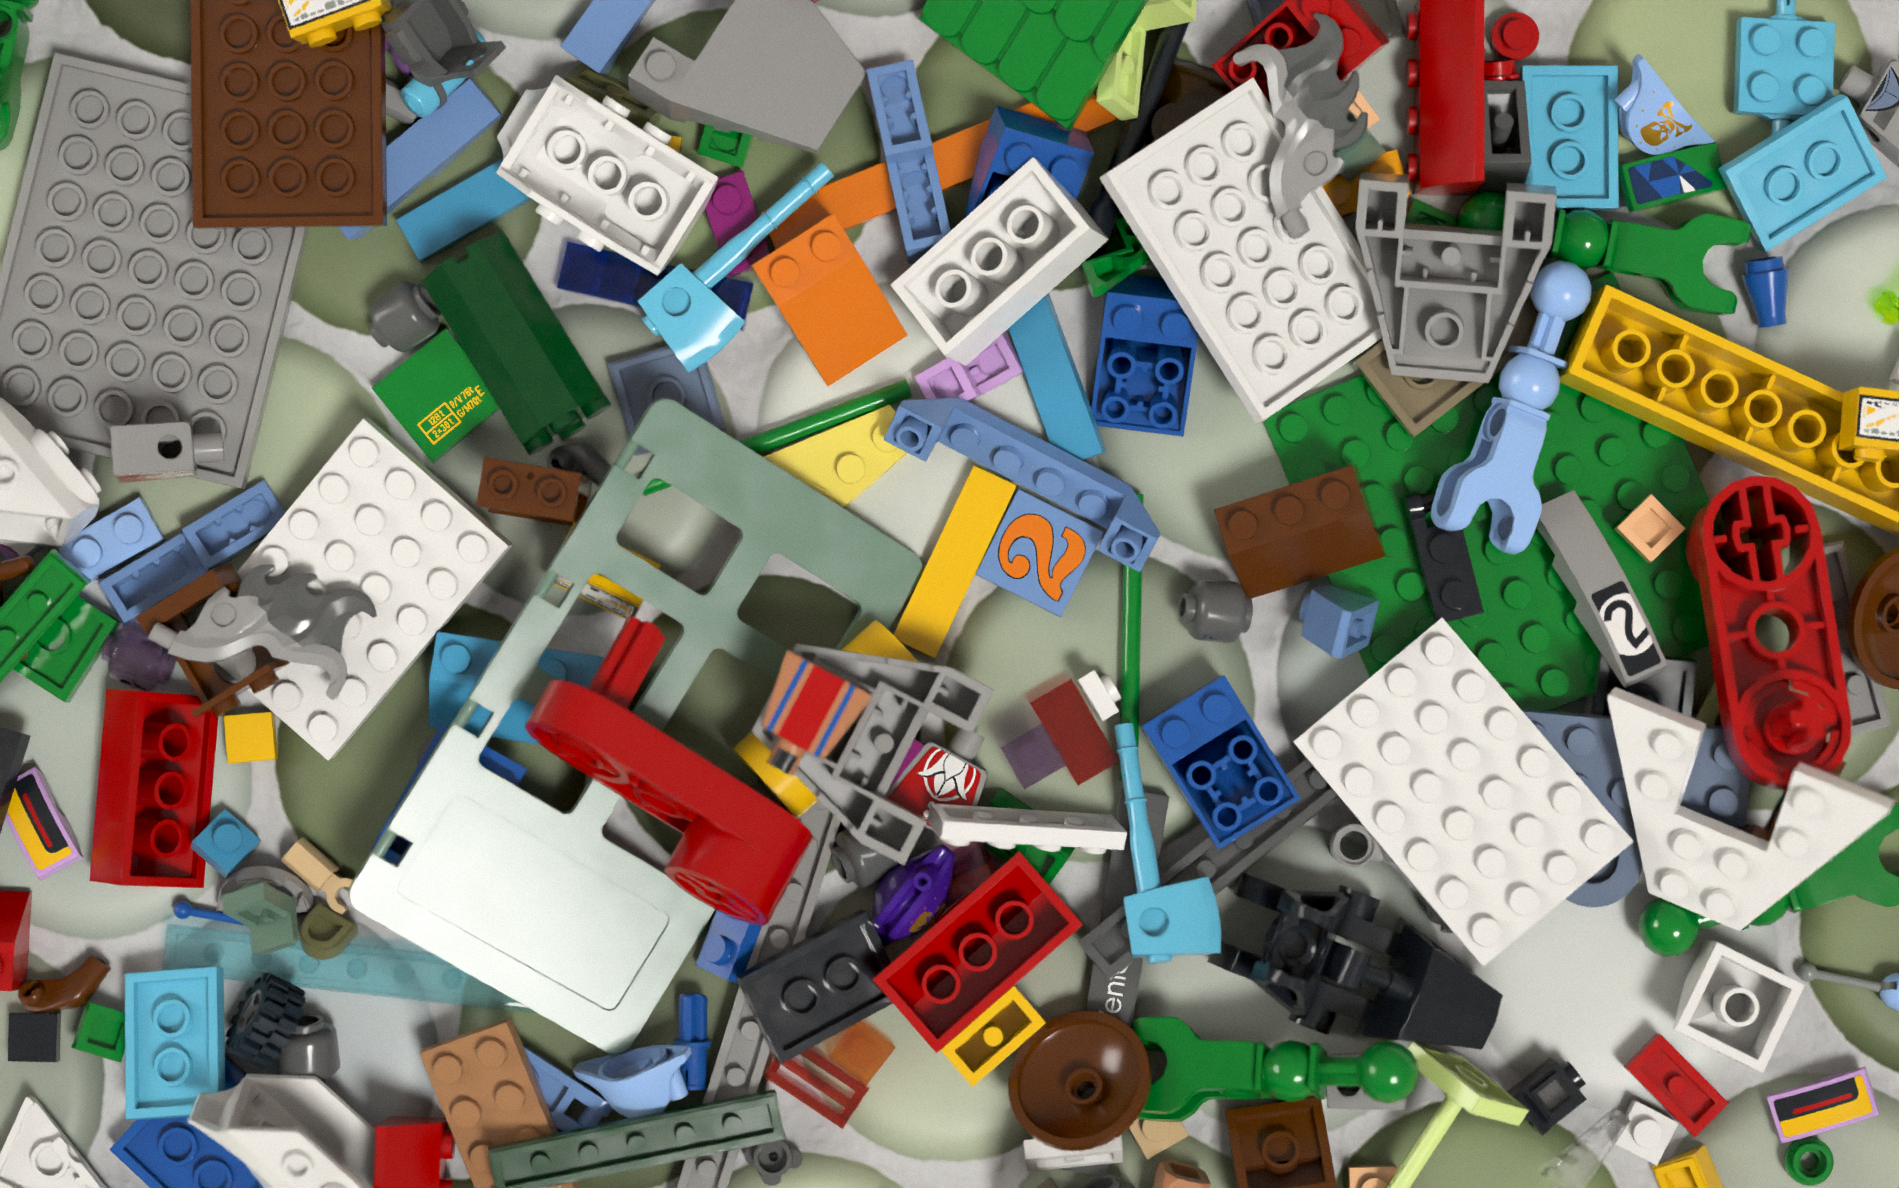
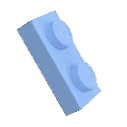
[58,497,167,584]

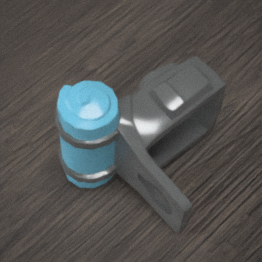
[381,0,506,118]

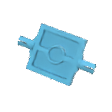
[1733,0,1835,136]

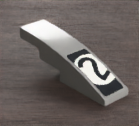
[1536,490,1668,688]

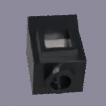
[1507,1058,1587,1136]

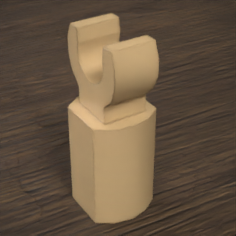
[281,837,354,914]

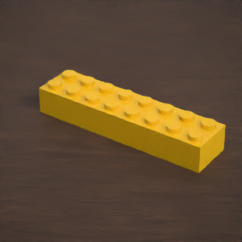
[1558,285,1899,537]

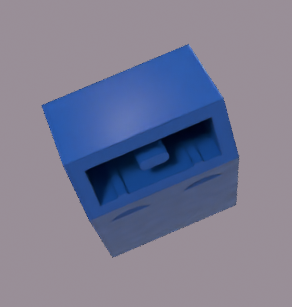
[963,105,1094,219]
[1091,275,1199,437]
[1139,675,1301,850]

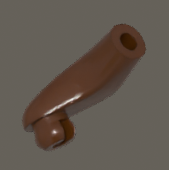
[18,954,111,1013]

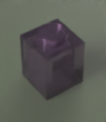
[1000,723,1066,789]

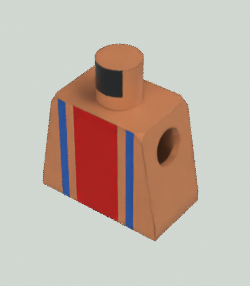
[762,651,873,776]

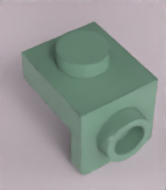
[222,881,298,956]

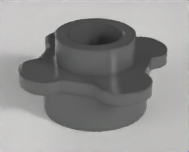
[745,1132,802,1186]

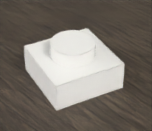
[1077,670,1121,721]
[1611,1099,1679,1166]

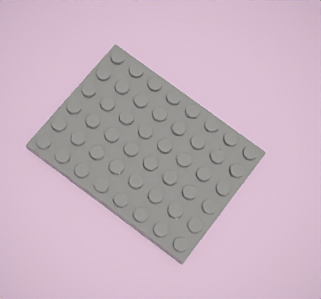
[0,52,309,490]

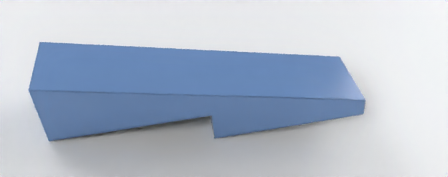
[560,0,655,74]
[866,59,951,264]
[338,78,503,240]
[98,480,285,629]

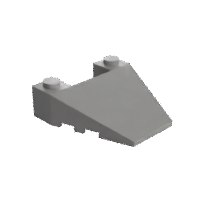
[628,0,867,153]
[1355,172,1557,383]
[752,644,994,865]

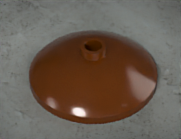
[1848,548,1899,689]
[1008,1011,1152,1151]

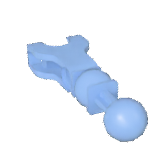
[1431,261,1592,555]

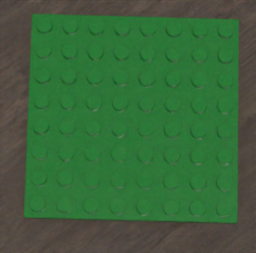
[1263,272,1761,710]

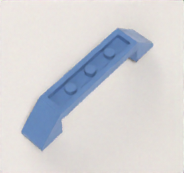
[884,397,1161,572]

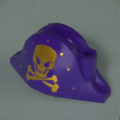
[871,844,955,946]

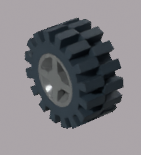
[225,972,306,1068]

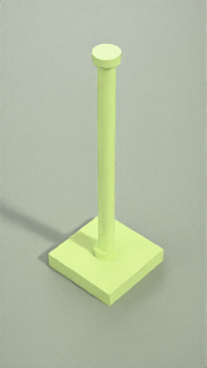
[1387,1042,1529,1188]

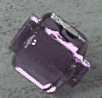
[102,622,177,692]

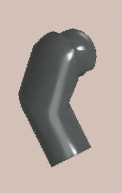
[546,444,611,486]

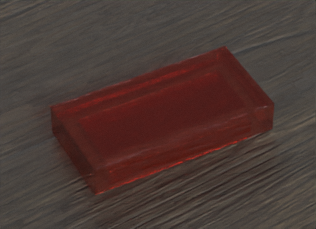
[1030,679,1119,786]

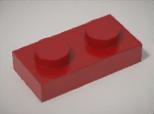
[1623,1033,1729,1137]

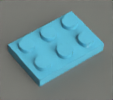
[1520,65,1619,211]
[1718,94,1887,252]
[125,966,225,1120]

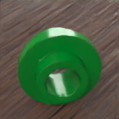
[1784,1137,1834,1186]

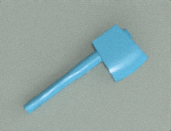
[638,162,834,373]
[1114,723,1221,964]

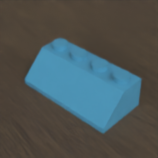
[429,632,605,744]

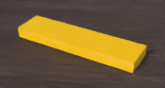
[893,465,1017,659]

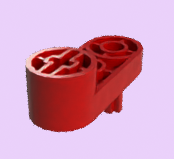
[1685,476,1852,790]
[524,616,813,926]

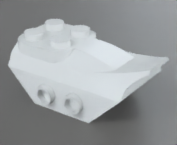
[496,75,719,276]
[0,397,101,548]
[188,1074,376,1188]

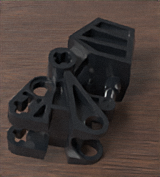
[1207,873,1503,1049]

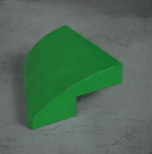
[1078,217,1151,298]

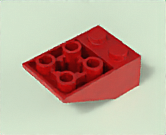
[1211,0,1391,127]

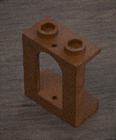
[476,457,592,526]
[136,564,290,718]

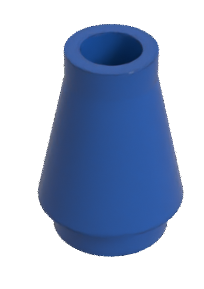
[1741,256,1789,328]

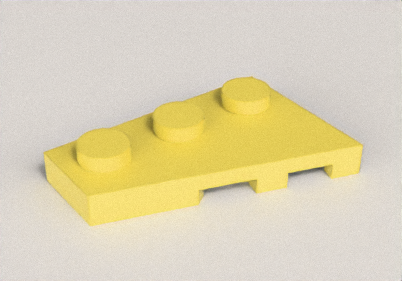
[764,405,908,509]

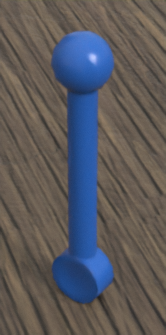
[173,900,246,926]

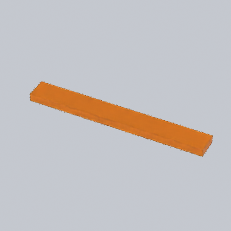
[760,91,1120,249]

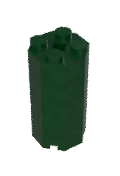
[422,231,612,456]

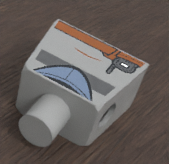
[1838,60,1899,167]

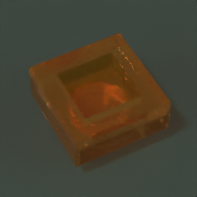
[828,1020,896,1086]

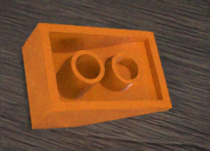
[751,213,908,386]

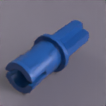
[673,992,712,1090]

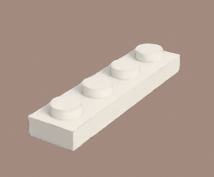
[927,803,1127,854]

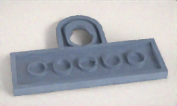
[1520,708,1750,907]

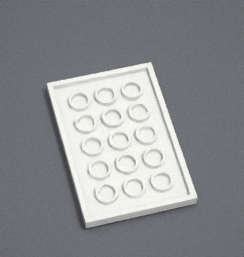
[1099,78,1382,424]
[194,417,513,761]
[1293,618,1634,967]

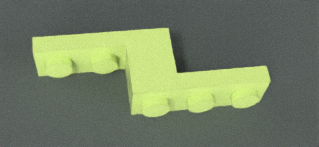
[1095,0,1197,121]

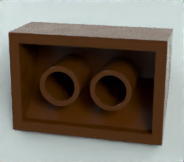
[1214,465,1386,599]

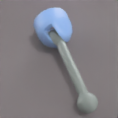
[1798,963,1899,1011]

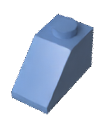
[1299,584,1380,659]

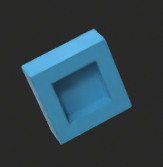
[190,809,261,879]

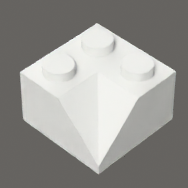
[1673,939,1805,1073]

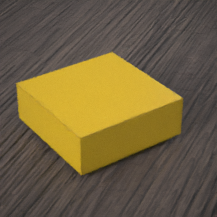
[224,712,278,764]

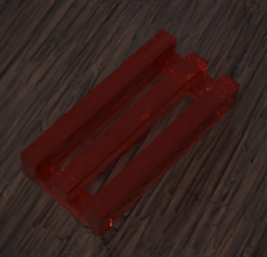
[763,1048,870,1129]

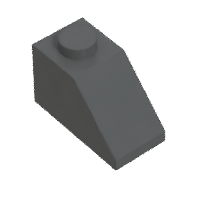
[1474,80,1531,193]

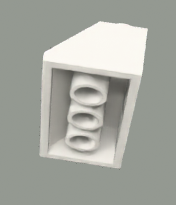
[891,157,1109,366]

